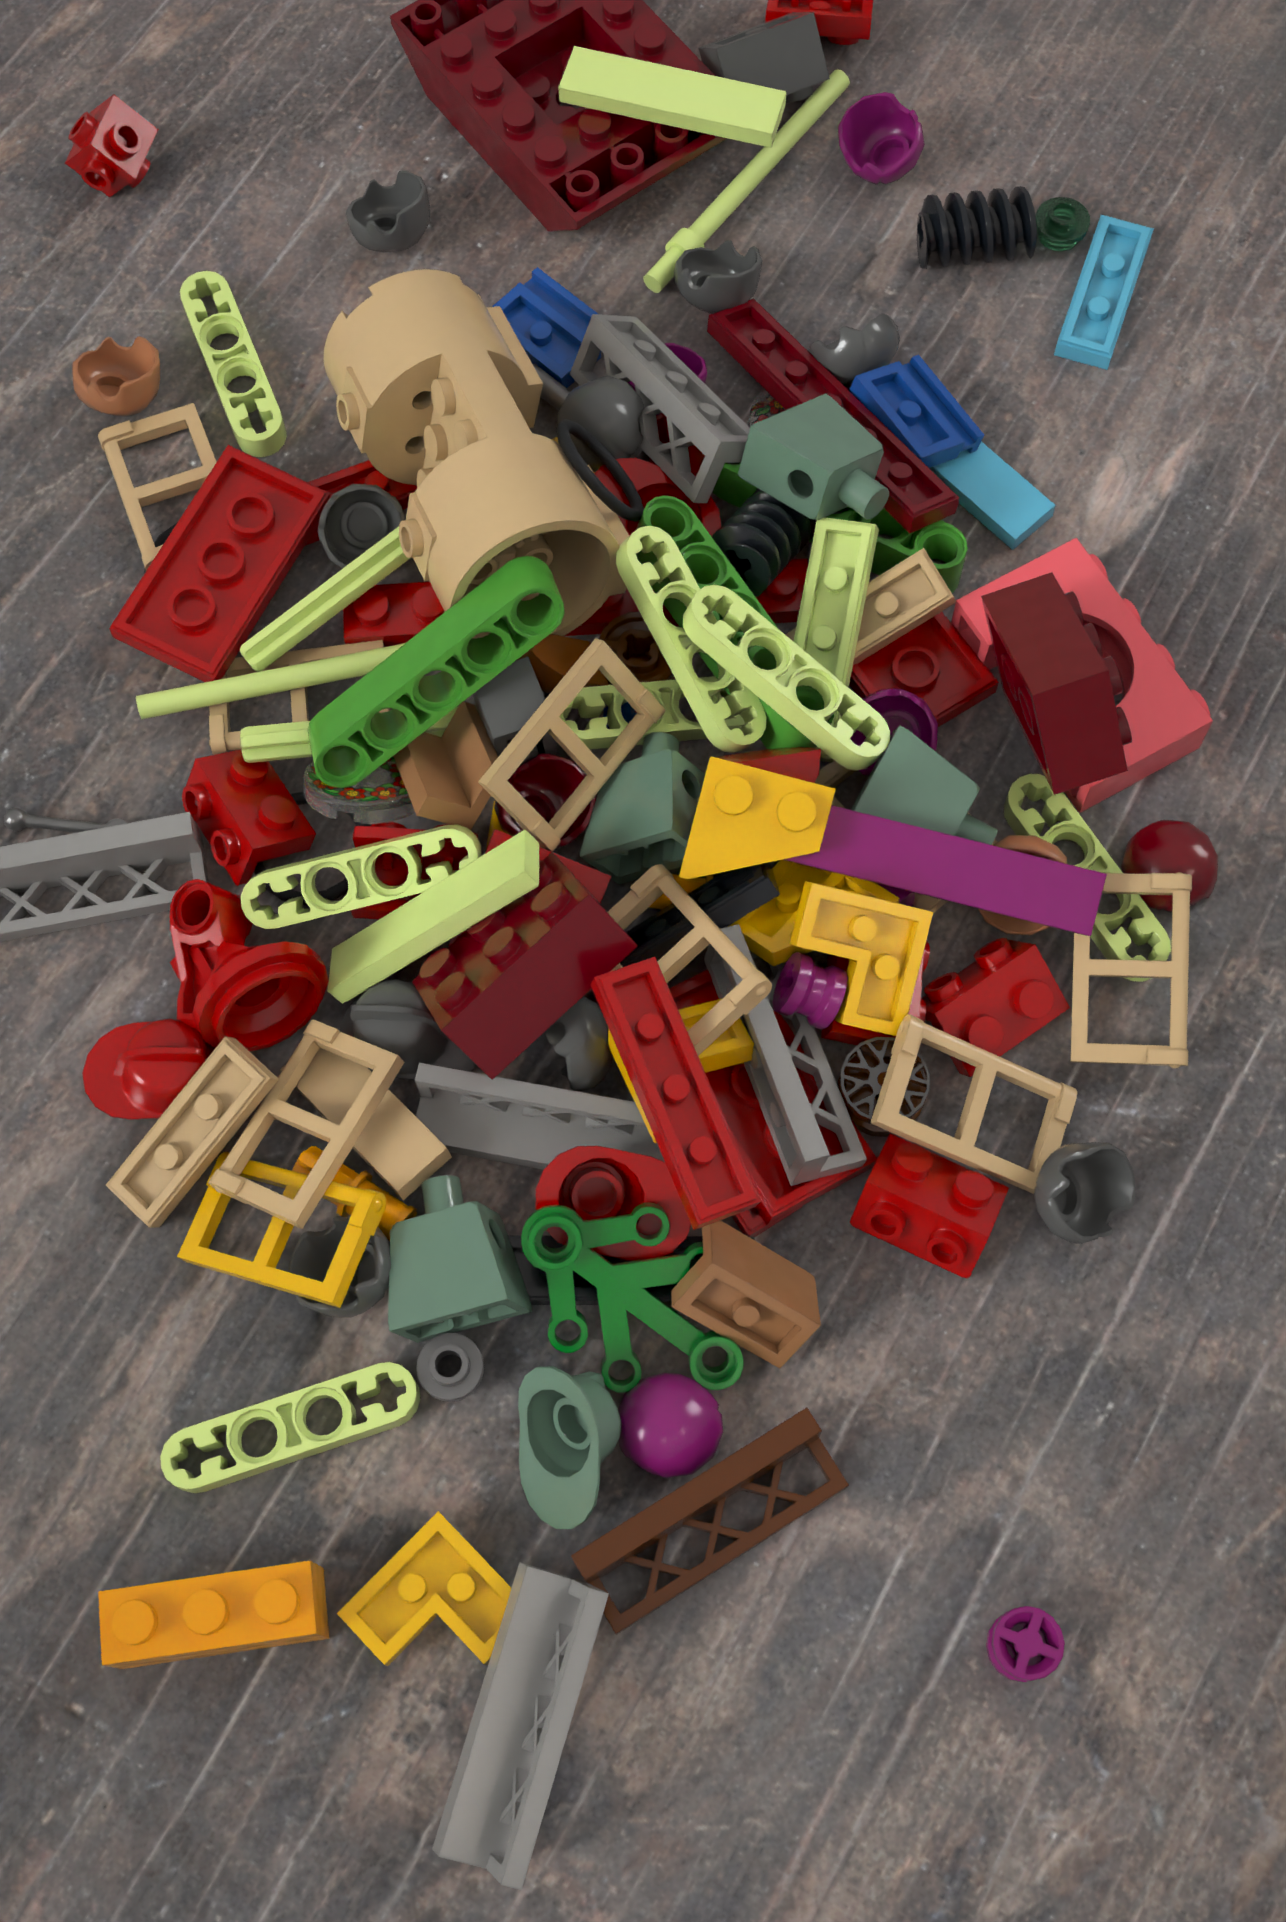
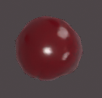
[494,754,596,850]
[1121,820,1218,912]

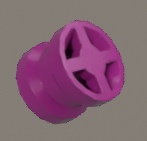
[772,951,848,1029]
[986,1606,1065,1683]

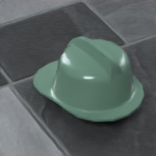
[518,1366,621,1529]

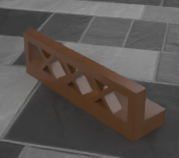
[571,1407,849,1635]

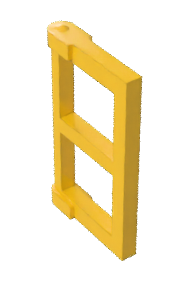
[177,1152,386,1308]

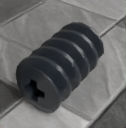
[917,186,1037,269]
[712,488,817,597]

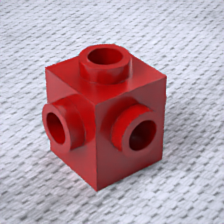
[65,94,159,197]

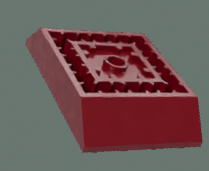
[390,0,727,231]

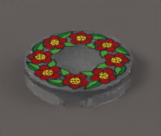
[303,757,415,824]

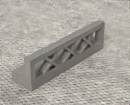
[569,314,750,503]
[0,812,209,942]
[704,924,867,1186]
[415,1063,665,1170]
[432,1562,609,1890]

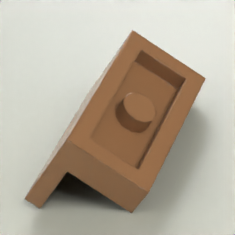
[393,701,498,830]
[671,1220,821,1369]

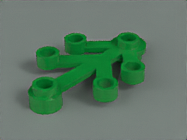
[521,1202,744,1393]

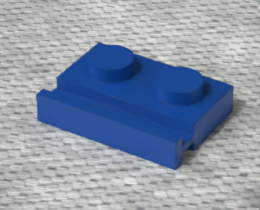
[492,267,602,388]
[849,354,985,468]

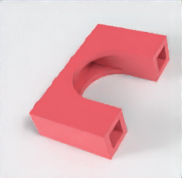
[951,538,1213,813]

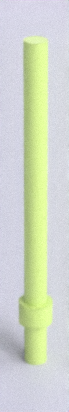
[643,69,850,293]
[136,643,405,719]

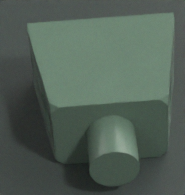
[738,393,889,520]
[851,725,998,845]
[580,732,705,884]
[388,1175,532,1343]

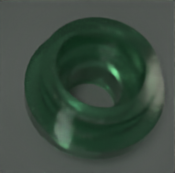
[1036,197,1090,251]

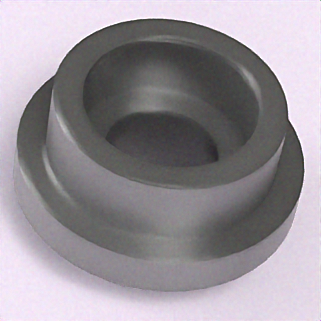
[416,1333,484,1401]

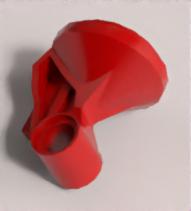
[169,879,329,1052]

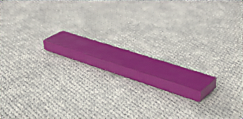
[783,805,1107,936]

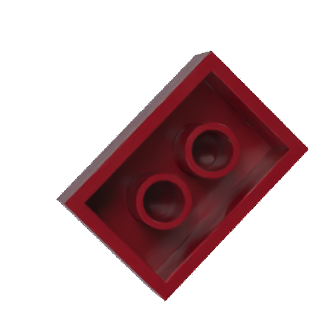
[981,572,1132,795]
[412,852,638,1080]

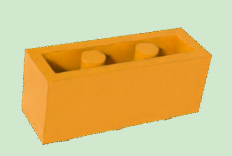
[98,1561,330,1669]

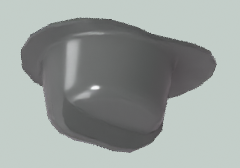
[340,979,477,1080]

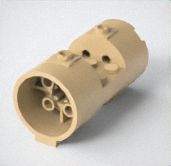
[324,269,629,639]

